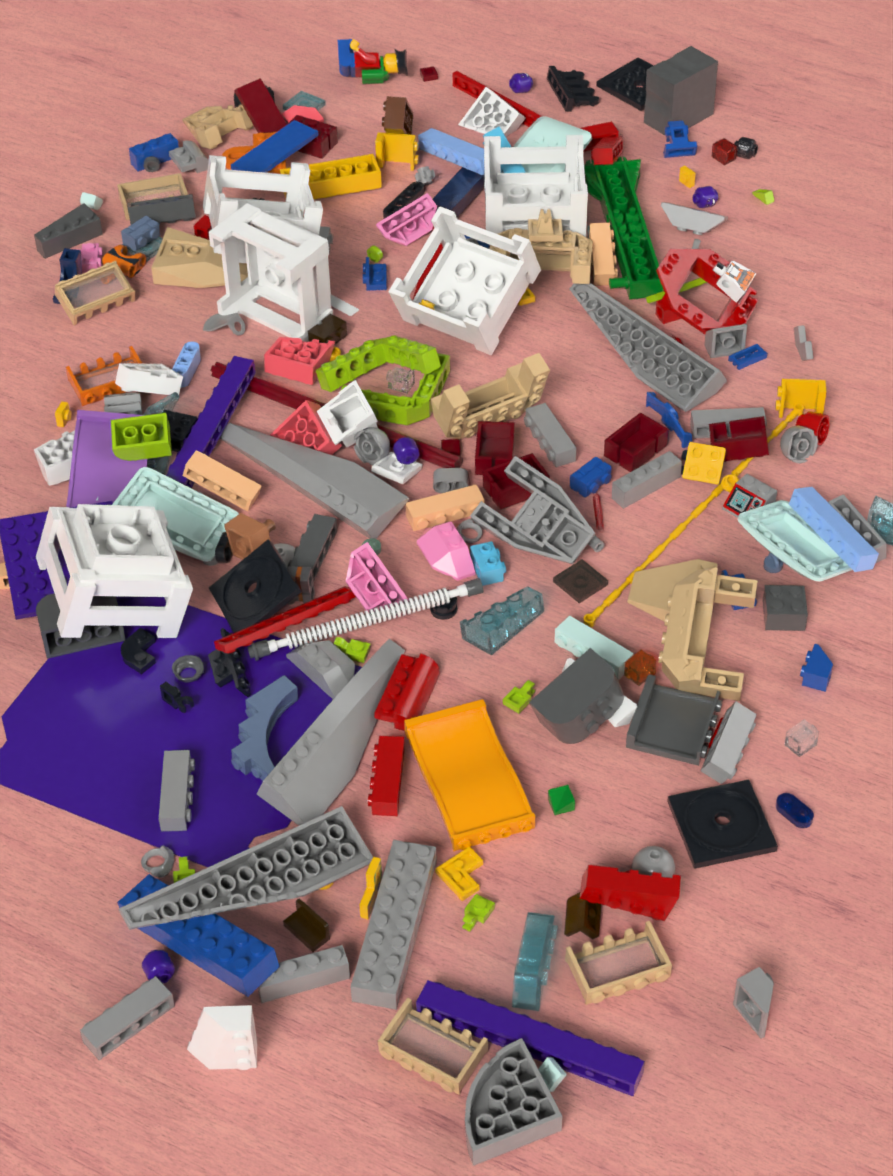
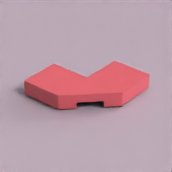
[281,105,324,123]

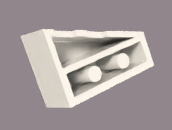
[115,363,183,396]

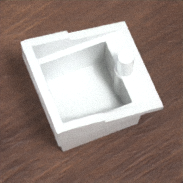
[317,380,378,448]

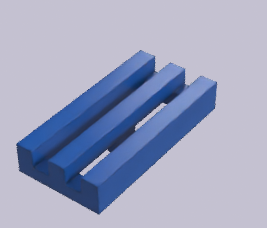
[728,344,768,370]

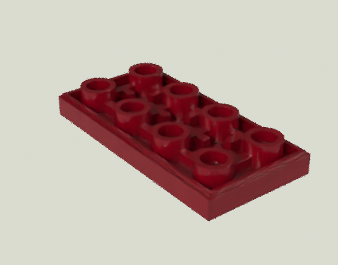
[234,78,287,133]

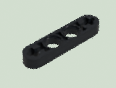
[383,181,424,219]

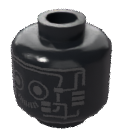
[733,137,758,159]

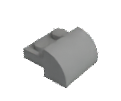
[169,141,209,173]
[104,392,143,415]

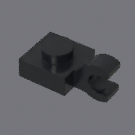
[160,681,194,713]

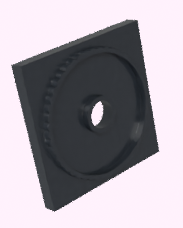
[596,57,654,111]
[209,539,302,633]
[667,780,778,869]

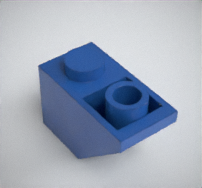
[800,644,833,692]

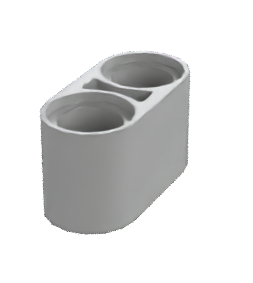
[433,468,468,493]

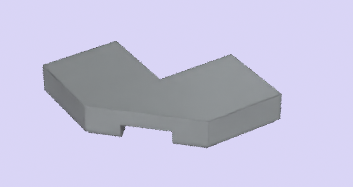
[794,325,813,361]

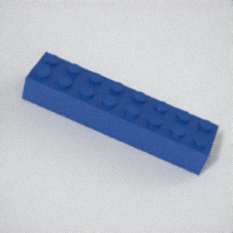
[117,874,280,997]

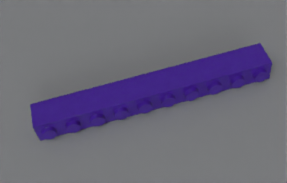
[166,356,256,489]
[416,980,645,1096]

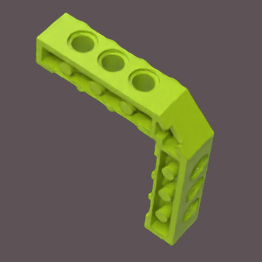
[316,335,441,392]
[340,353,450,425]

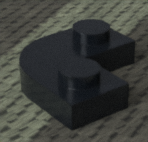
[121,627,156,675]

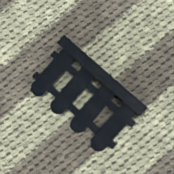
[546,66,599,112]

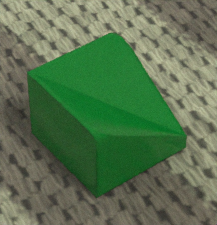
[548,785,575,815]

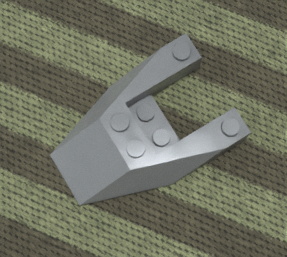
[470,456,595,564]

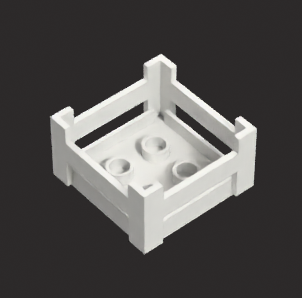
[484,135,588,237]
[203,155,323,263]
[209,203,333,342]
[388,206,541,355]
[36,504,193,638]

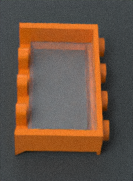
[66,346,142,406]

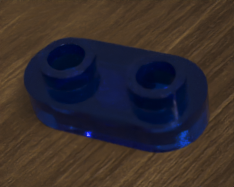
[776,793,814,828]

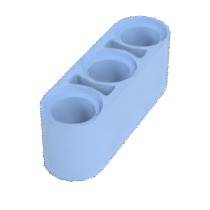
[172,341,201,387]

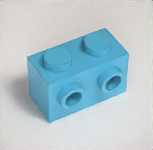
[470,541,506,586]

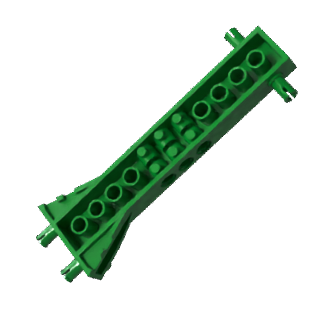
[584,156,663,300]

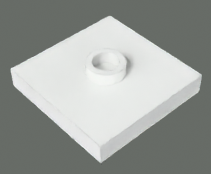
[371,452,422,484]

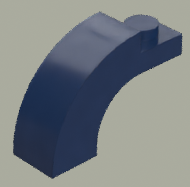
[52,248,82,304]

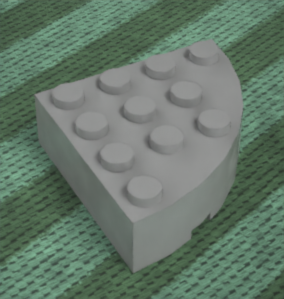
[465,1038,562,1166]

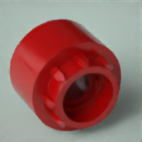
[795,411,830,446]

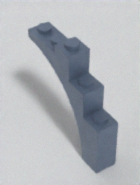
[231,675,298,781]

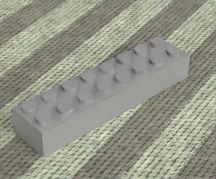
[351,840,437,1010]

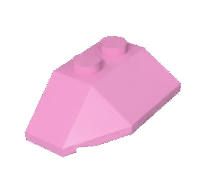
[376,193,437,246]
[417,521,475,581]
[345,542,408,617]

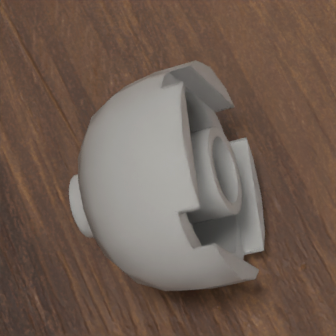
[780,425,818,464]
[354,427,390,465]
[631,846,675,878]

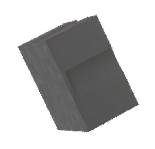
[644,46,718,135]

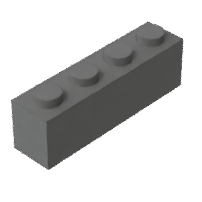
[128,194,196,225]
[288,514,337,582]

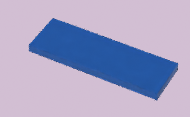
[231,120,318,173]

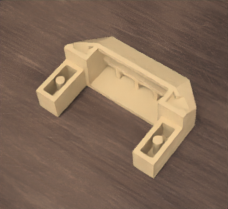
[490,228,592,284]
[431,353,550,440]
[658,567,758,701]

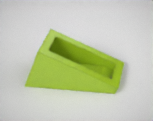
[752,189,775,205]

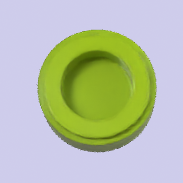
[367,245,383,263]

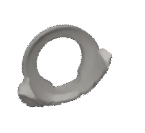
[456,518,482,543]
[141,845,174,878]

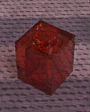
[711,138,737,165]

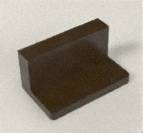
[564,892,601,940]
[283,898,330,953]

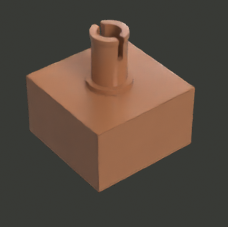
[224,513,276,560]

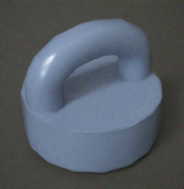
[763,552,783,573]

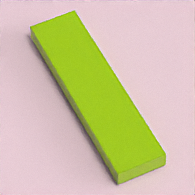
[646,278,707,303]

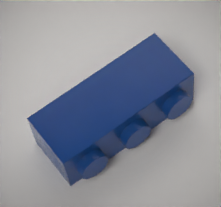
[128,133,179,172]

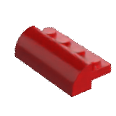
[374,653,440,731]

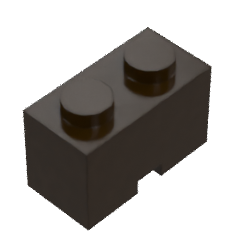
[308,314,347,344]

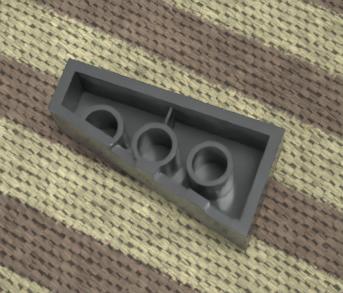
[34,203,103,259]

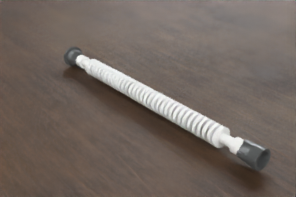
[247,578,484,661]

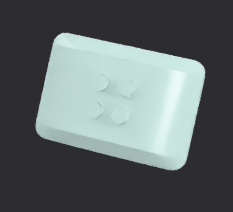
[513,116,592,173]
[112,467,238,562]
[737,500,852,581]

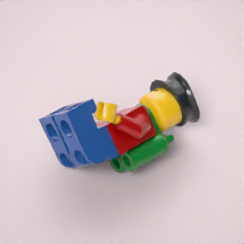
[338,39,408,84]

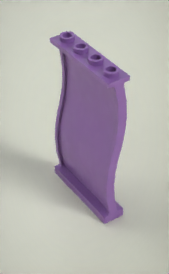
[66,410,148,508]

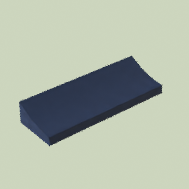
[432,167,484,217]

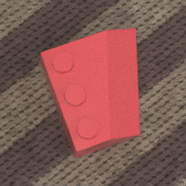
[264,337,335,385]
[270,400,343,455]

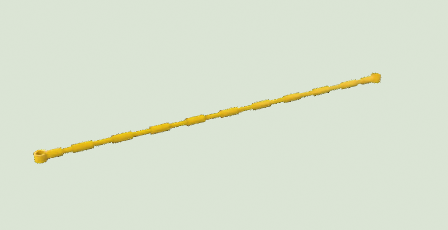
[583,403,804,628]

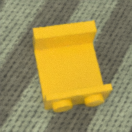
[375,132,419,171]
[775,379,826,418]

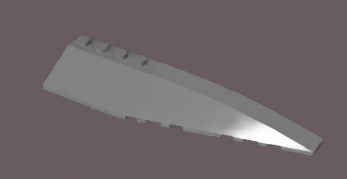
[569,283,727,412]
[220,423,409,539]
[257,639,405,826]
[119,806,373,930]

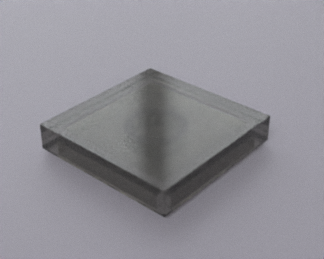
[553,559,608,603]

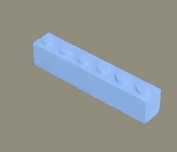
[418,128,484,175]
[789,487,879,572]

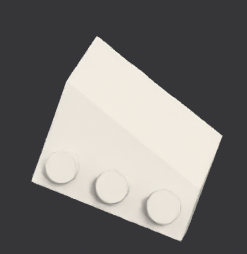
[458,87,526,137]
[34,426,76,486]
[187,1005,257,1070]

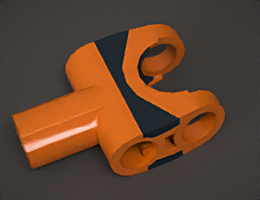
[100,244,146,285]

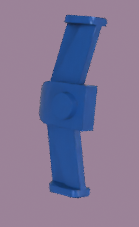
[646,392,692,448]

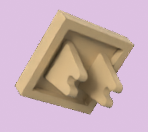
[528,209,563,243]

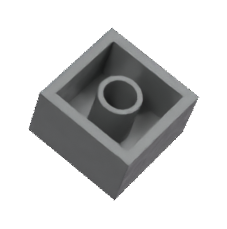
[763,585,808,631]

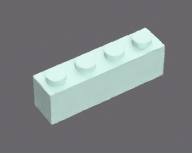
[554,615,634,680]

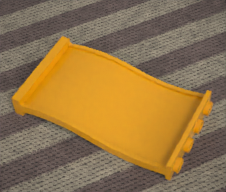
[404,699,535,852]

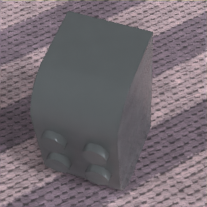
[36,593,125,659]
[529,648,624,744]

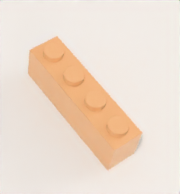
[589,223,617,286]
[182,450,261,511]
[405,485,484,531]

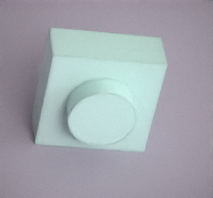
[538,1057,567,1092]

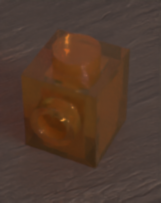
[624,649,657,686]

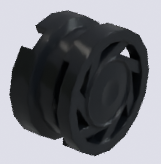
[430,589,458,620]

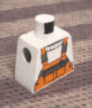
[713,261,756,303]

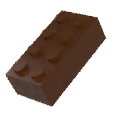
[382,96,414,135]

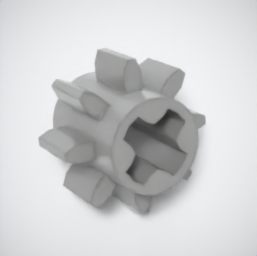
[415,166,435,186]

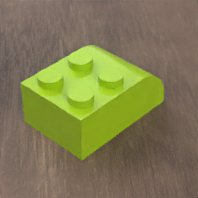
[111,413,172,461]

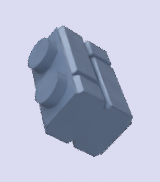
[121,216,160,251]

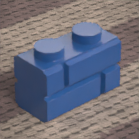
[570,457,612,498]

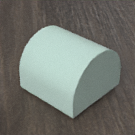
[80,192,103,210]

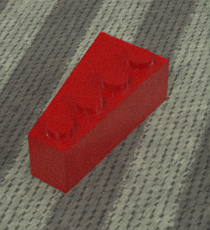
[580,865,681,921]

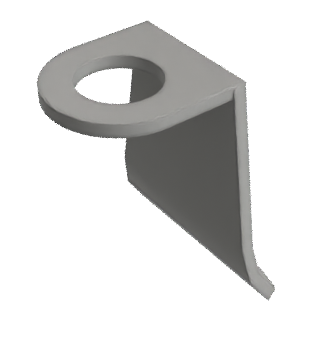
[203,313,245,336]

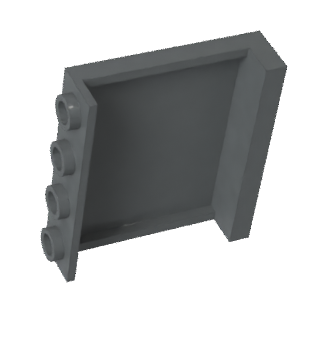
[626,674,723,766]

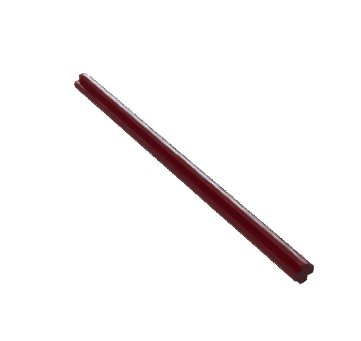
[210,362,462,468]

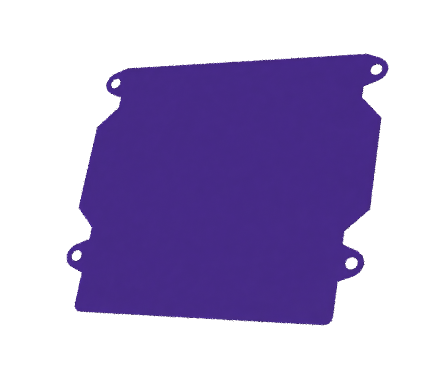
[0,597,362,868]

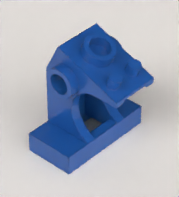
[663,120,697,158]

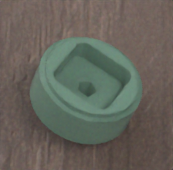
[362,538,381,555]

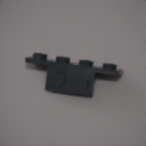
[208,628,251,697]

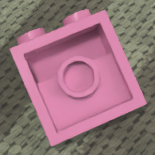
[76,243,103,274]

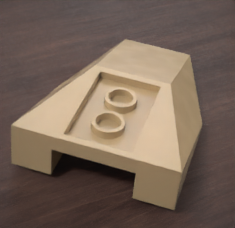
[151,227,248,288]

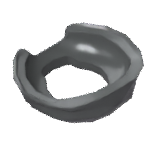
[172,655,204,683]

